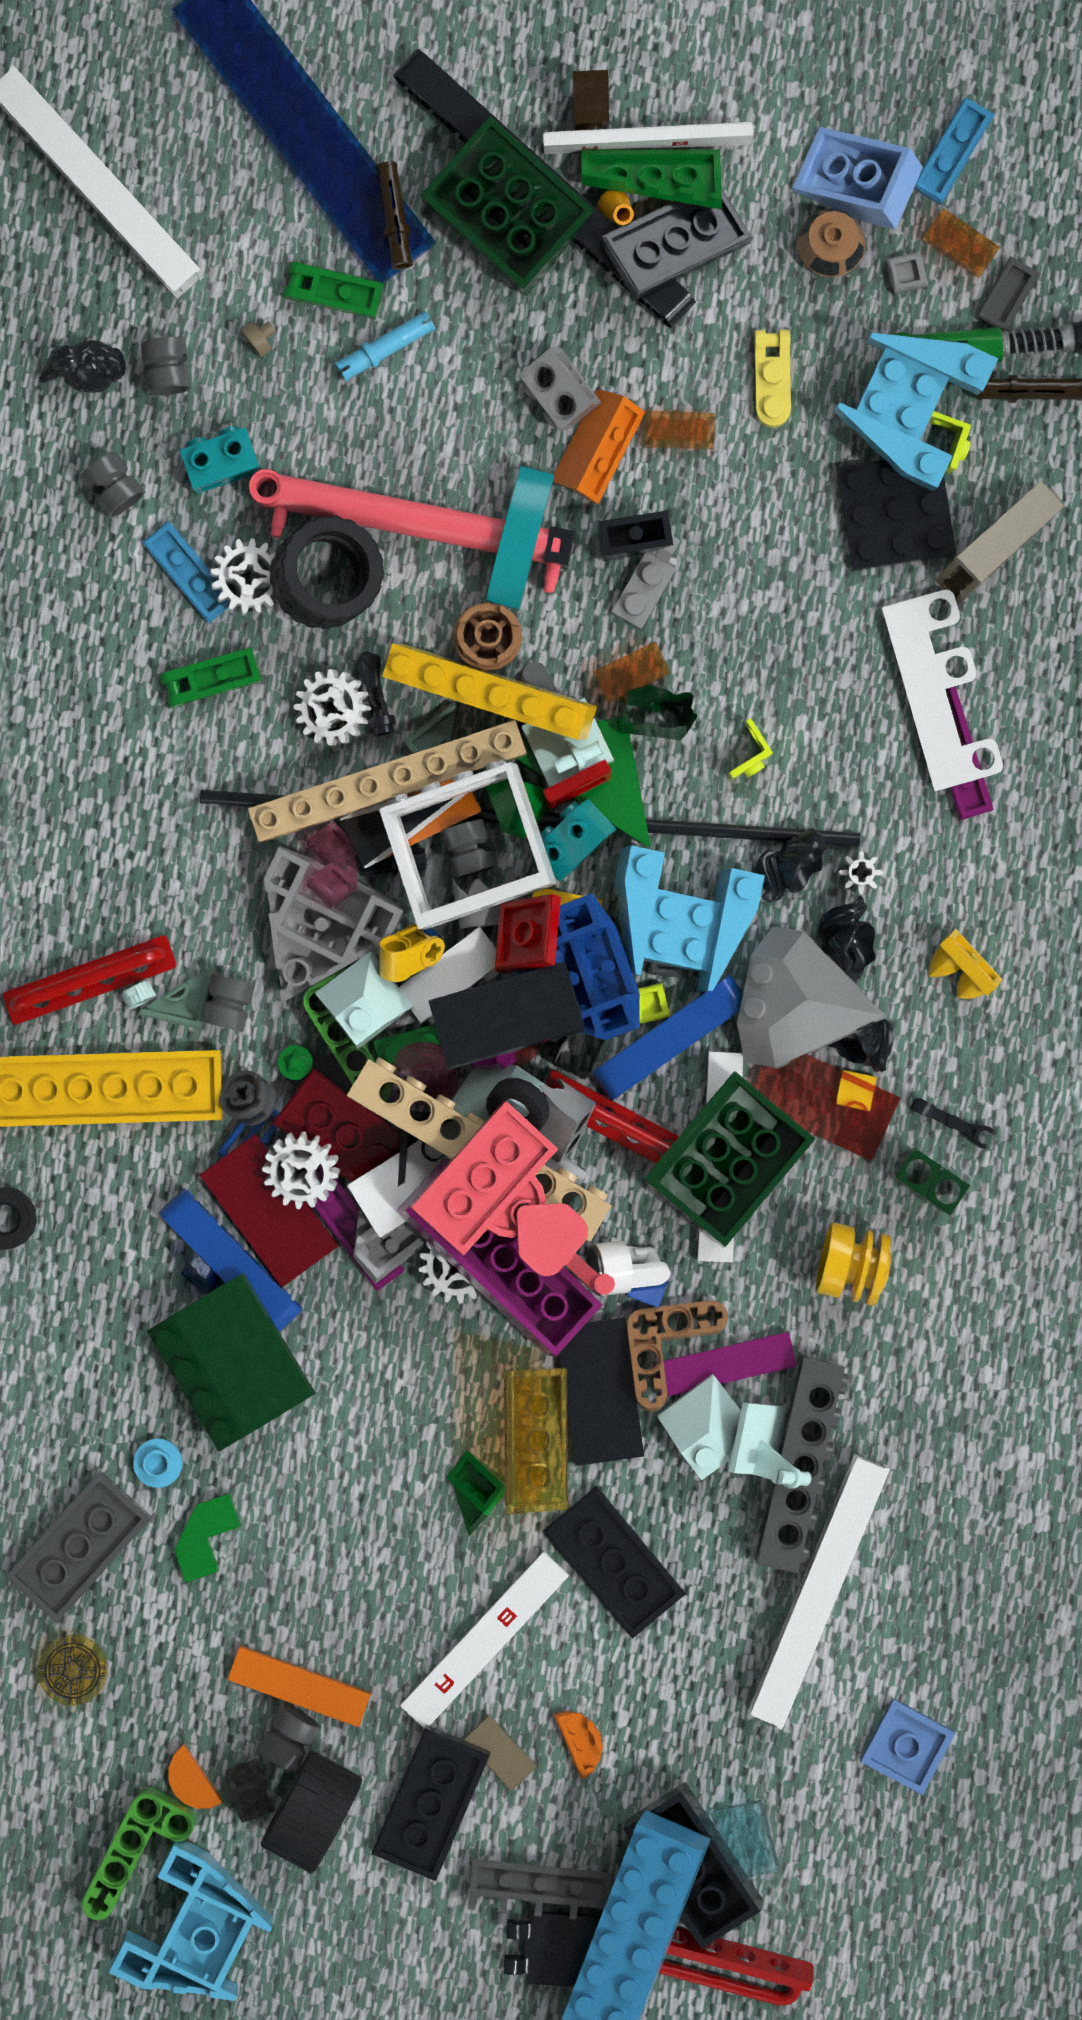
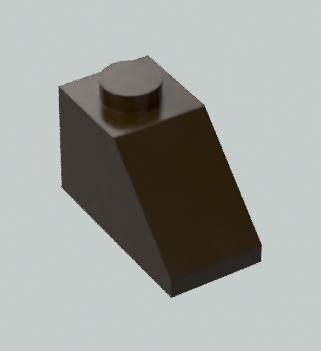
[572,70,610,131]

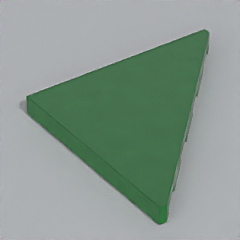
[516,718,650,848]

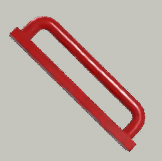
[3,935,177,1025]
[542,1070,679,1163]
[659,1927,813,2006]

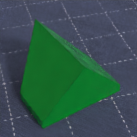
[480,769,549,838]
[446,1450,510,1536]

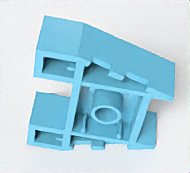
[833,333,998,491]
[614,845,765,992]
[109,1840,273,2001]

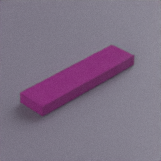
[945,686,994,821]
[301,1164,405,1291]
[653,1331,797,1397]

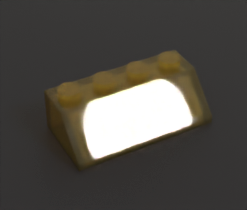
[504,1366,568,1514]

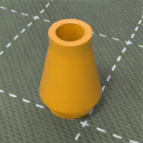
[597,190,634,225]

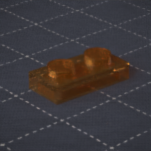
[922,208,1000,278]
[644,411,715,450]
[593,641,671,704]

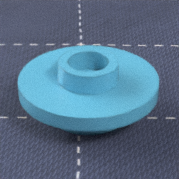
[133,1438,183,1488]

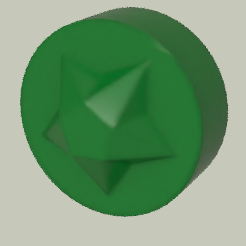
[278,1045,314,1080]

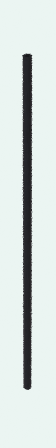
[200,790,860,847]

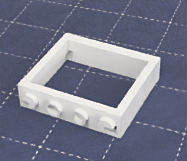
[379,759,557,930]

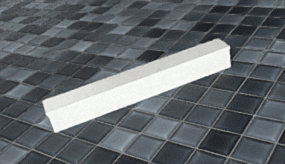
[0,65,204,299]
[748,1454,890,1730]

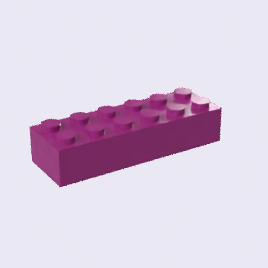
[396,1159,603,1357]

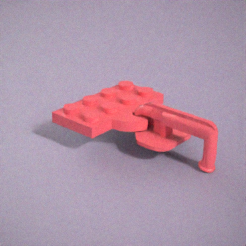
[409,1101,615,1295]

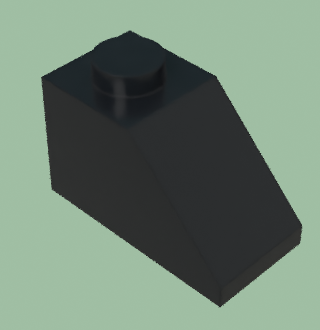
[597,510,674,562]

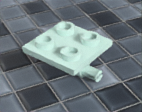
[521,698,614,787]
[729,1402,811,1488]

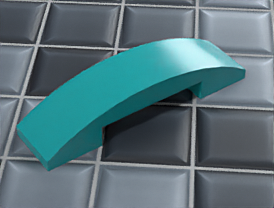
[486,466,555,610]

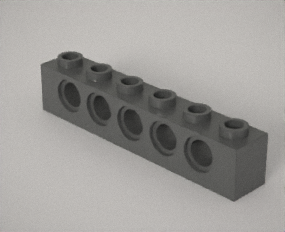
[755,1355,849,1574]

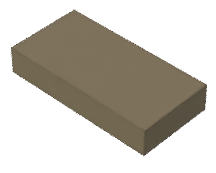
[463,1714,537,1791]

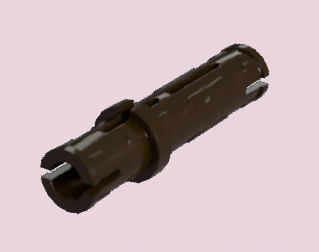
[375,161,413,270]
[976,375,1082,403]

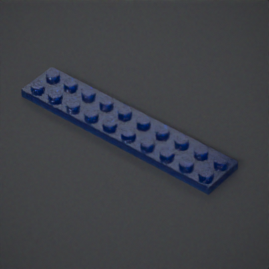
[171,0,436,284]

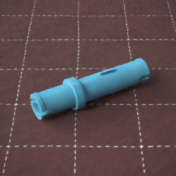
[335,310,435,382]

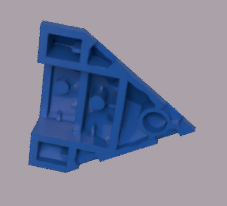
[511,894,640,1040]

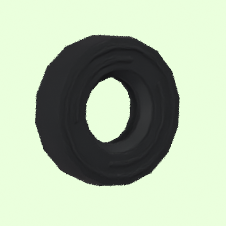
[486,1078,550,1131]
[0,1187,37,1250]

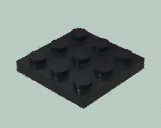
[836,460,957,572]

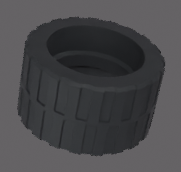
[270,516,384,629]
[261,1750,363,1874]

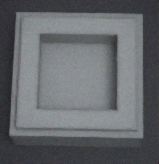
[886,252,928,295]

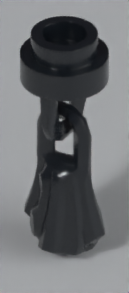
[356,651,396,736]

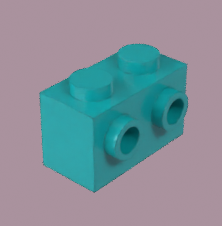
[180,425,261,495]
[531,799,617,882]

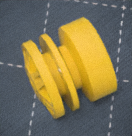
[815,1222,891,1306]

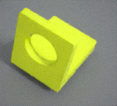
[928,411,971,474]
[728,718,773,781]

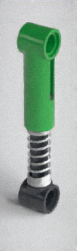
[893,320,1082,362]

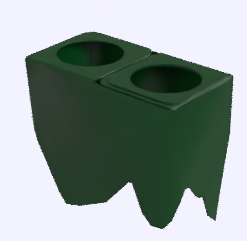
[617,685,698,740]
[894,1148,971,1215]

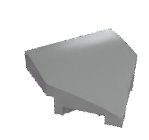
[353,1206,427,1284]

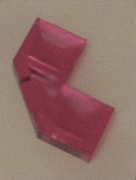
[306,821,357,909]

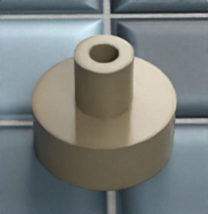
[240,321,277,357]

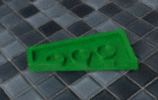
[581,149,722,209]

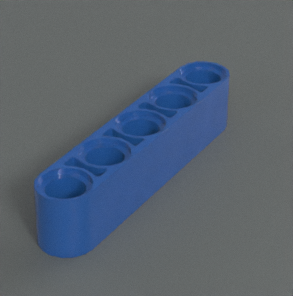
[591,975,743,1101]
[159,1188,303,1332]

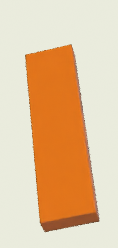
[227,1645,371,1727]

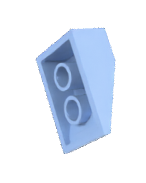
[792,127,923,230]

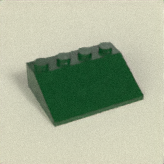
[420,116,594,296]
[644,1071,816,1248]
[147,1272,316,1452]

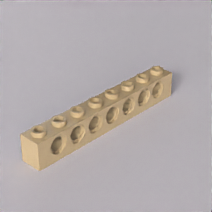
[248,720,527,843]
[347,1057,612,1242]

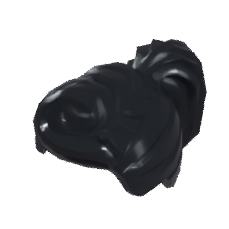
[39,340,126,393]
[755,828,827,903]
[819,896,876,983]
[827,1018,893,1073]

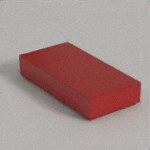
[543,759,611,809]

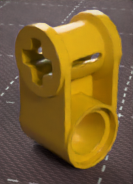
[379,924,445,982]

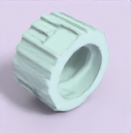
[121,981,156,1010]

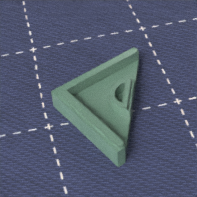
[402,703,456,754]
[138,966,217,1030]

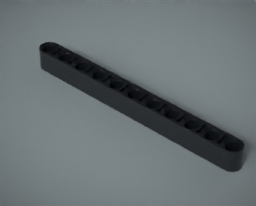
[393,49,696,329]

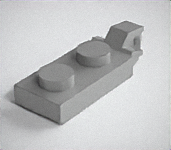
[611,536,680,630]

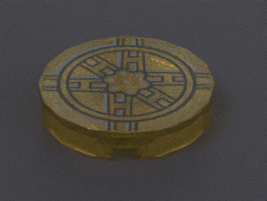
[38,1634,108,1706]

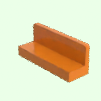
[553,389,645,504]

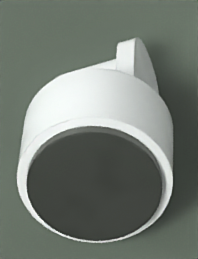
[586,1241,671,1296]

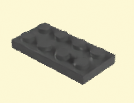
[5,1471,152,1623]

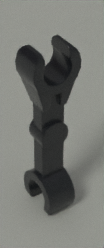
[911,1098,996,1149]

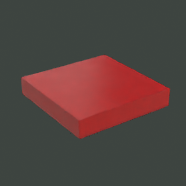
[494,894,561,974]

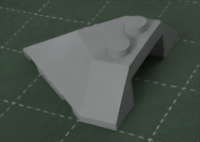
[264,847,404,1003]
[737,926,887,1069]

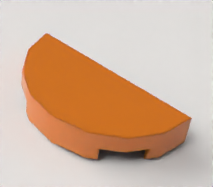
[554,1711,603,1780]
[168,1743,223,1809]

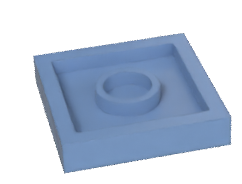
[860,1698,956,1795]

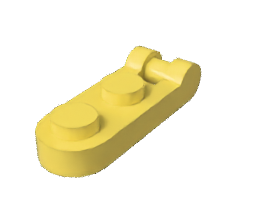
[754,329,791,428]

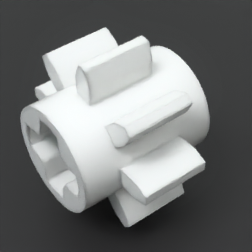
[838,851,883,895]

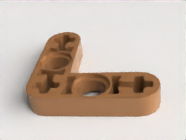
[627,1301,728,1412]

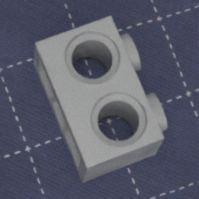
[519,347,602,430]

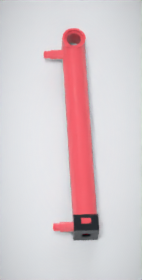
[249,469,575,593]

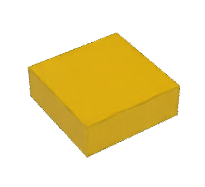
[835,1070,877,1111]

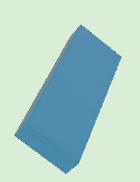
[914,97,995,205]
[142,521,230,624]

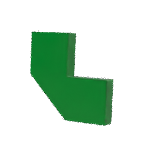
[174,1492,241,1583]

